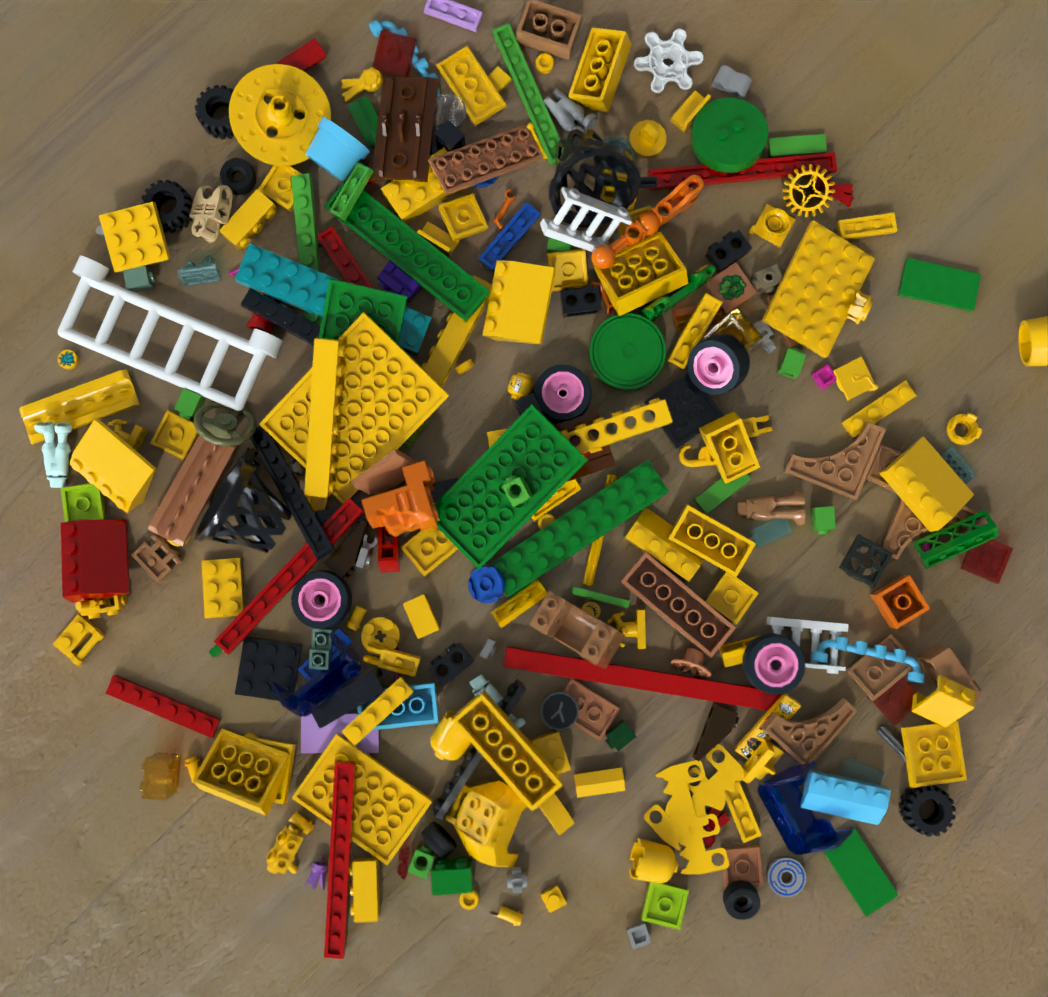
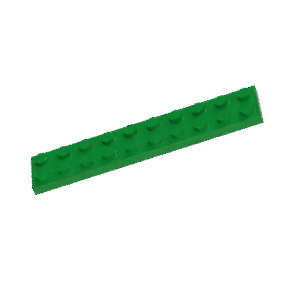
[324,178,491,322]
[488,460,670,598]

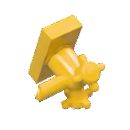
[108,419,149,452]
[607,609,646,649]

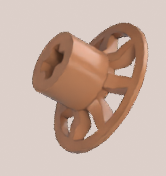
[670,648,712,678]

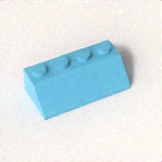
[357,681,439,730]
[800,769,891,825]

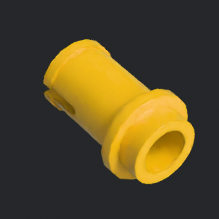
[347,605,367,631]
[184,755,200,782]
[289,811,315,835]
[497,905,524,926]

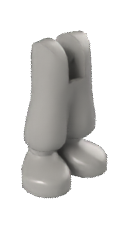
[543,88,598,143]

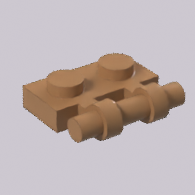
[131,534,183,583]

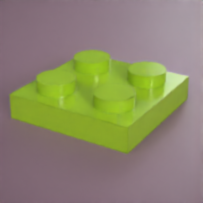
[60,483,106,522]
[641,882,689,930]

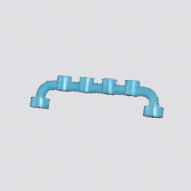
[369,20,440,102]
[811,637,925,683]

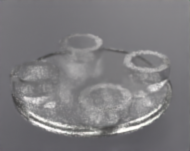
[434,94,466,129]

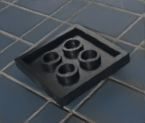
[644,372,724,449]
[235,636,303,703]

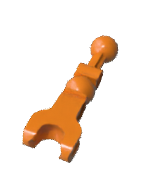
[591,175,704,269]

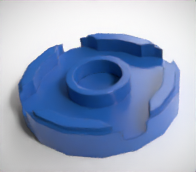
[468,565,506,604]

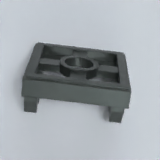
[839,534,893,587]

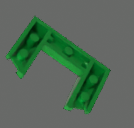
[640,265,716,322]

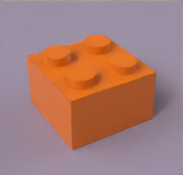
[870,575,930,629]

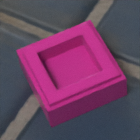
[811,364,836,390]

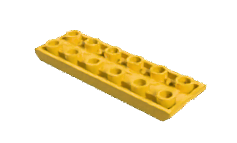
[19,369,140,445]

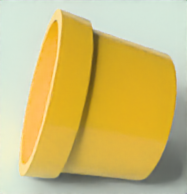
[1018,316,1048,366]

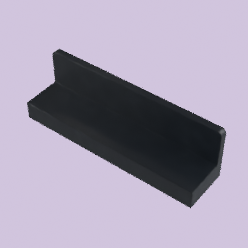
[309,668,385,728]

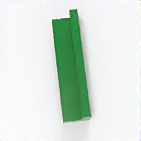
[913,510,999,569]

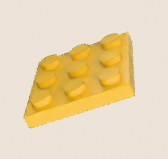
[99,202,171,273]
[901,721,967,788]

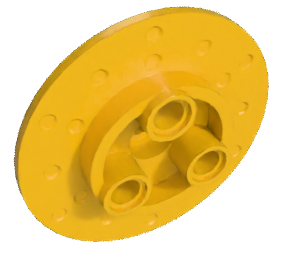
[229,64,331,166]

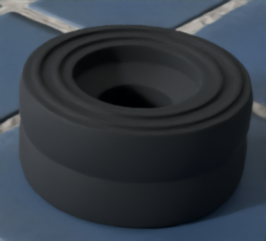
[220,158,257,195]
[421,821,457,859]
[723,880,760,920]

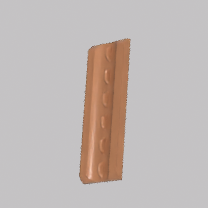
[428,124,543,195]
[148,429,239,547]

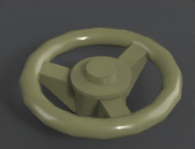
[193,401,257,447]

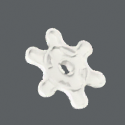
[634,29,703,93]

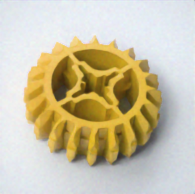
[783,164,835,217]

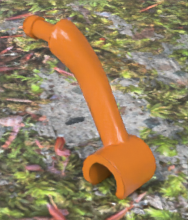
[493,189,516,230]
[590,281,618,316]

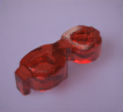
[397,848,410,879]

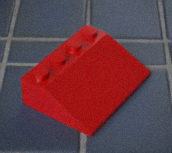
[61,519,130,603]

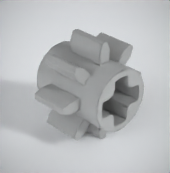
[507,867,527,893]

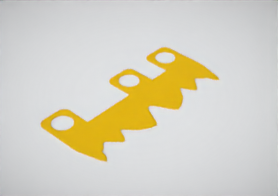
[644,744,750,851]
[655,760,729,875]

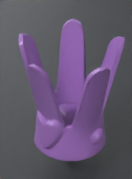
[305,858,328,890]

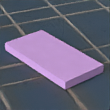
[301,713,379,753]

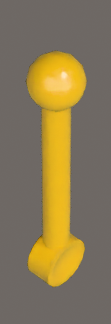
[527,123,547,160]

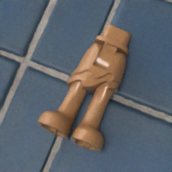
[737,489,805,525]

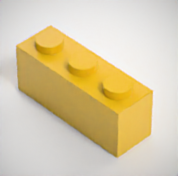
[219,189,278,251]
[349,856,380,923]

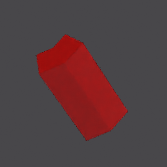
[276,38,327,72]

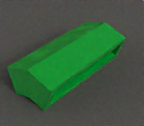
[348,97,378,149]

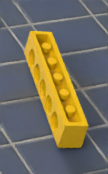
[560,398,673,454]

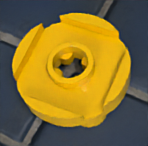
[361,617,401,656]

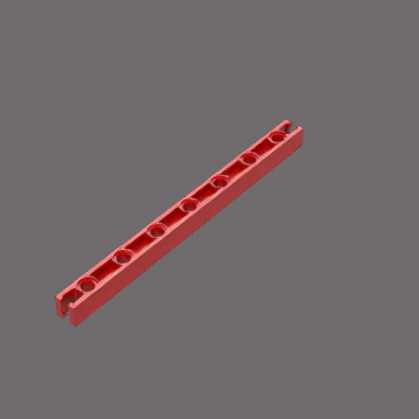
[503,646,784,710]

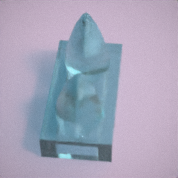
[178,255,221,286]

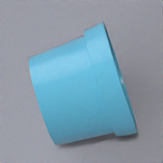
[305,116,370,182]

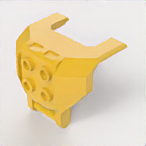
[445,781,538,867]

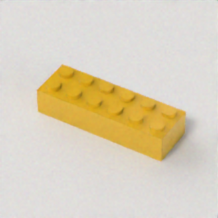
[452,689,563,811]

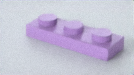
[424,0,483,32]

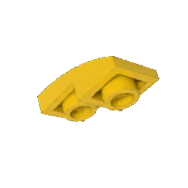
[539,793,575,835]

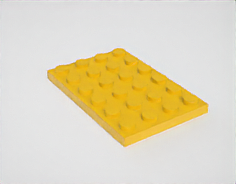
[762,220,875,358]
[292,733,433,866]

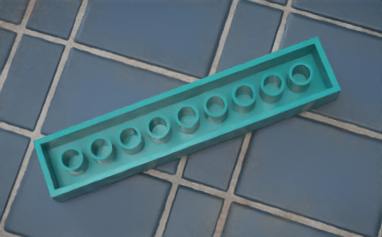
[235,243,432,356]

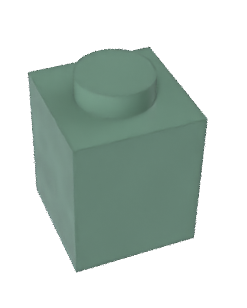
[123,266,156,293]

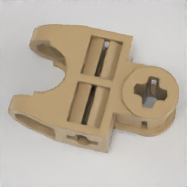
[189,185,233,243]

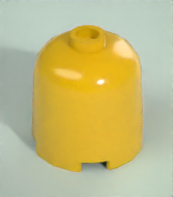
[430,710,471,761]
[629,838,678,883]

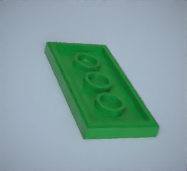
[898,258,981,312]
[821,827,899,917]

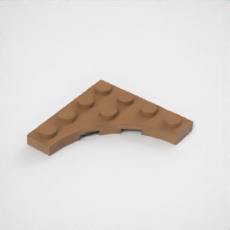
[784,422,886,501]
[881,499,979,560]
[760,698,857,770]

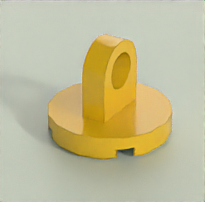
[629,120,667,158]

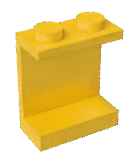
[911,675,975,727]

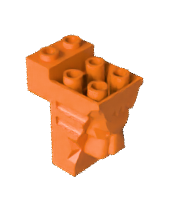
[361,461,440,537]

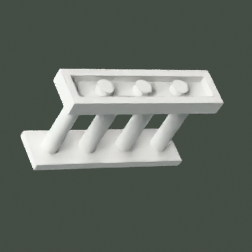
[540,186,632,252]
[766,617,849,674]

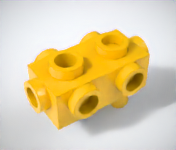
[75,594,127,619]
[266,825,304,874]

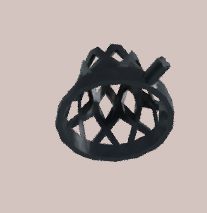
[549,128,658,227]
[195,447,292,553]

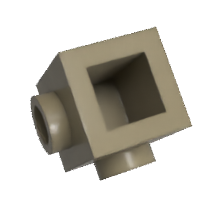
[752,264,783,295]

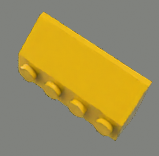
[568,27,632,113]
[668,503,756,577]
[624,507,704,582]

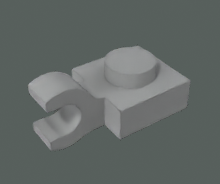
[747,320,776,355]
[356,535,378,568]

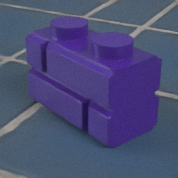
[377,260,422,303]

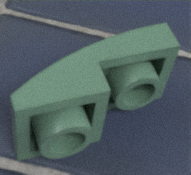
[309,628,334,670]

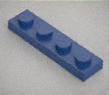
[478,202,541,272]

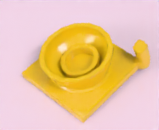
[749,204,796,248]
[833,356,878,401]

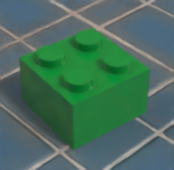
[430,856,474,896]

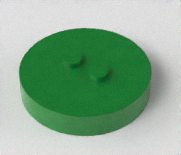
[691,98,768,173]
[589,313,666,391]

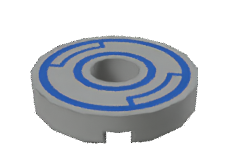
[766,856,806,897]

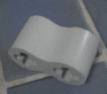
[712,65,752,100]

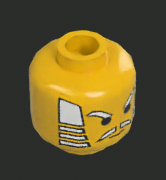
[507,372,535,400]

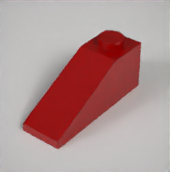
[378,526,400,573]

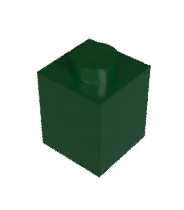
[605,719,636,752]

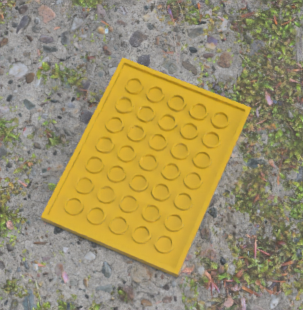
[259,312,450,504]

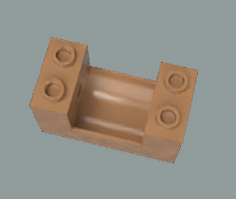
[530,591,625,669]

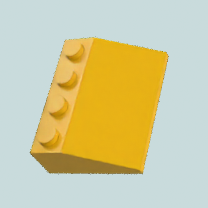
[592,232,688,316]
[482,260,556,345]
[70,418,156,513]
[879,436,974,532]
[192,729,290,816]

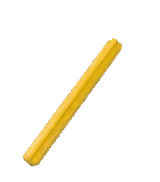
[583,474,617,586]

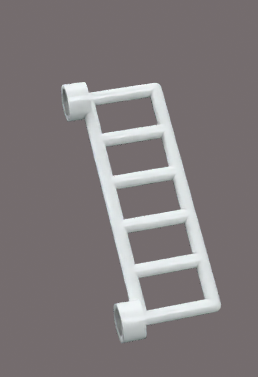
[58,255,283,411]

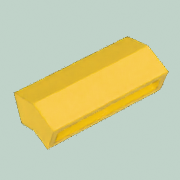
[719,634,764,668]
[574,767,626,798]

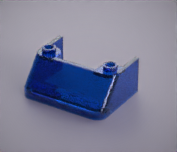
[269,632,361,717]
[758,761,852,855]

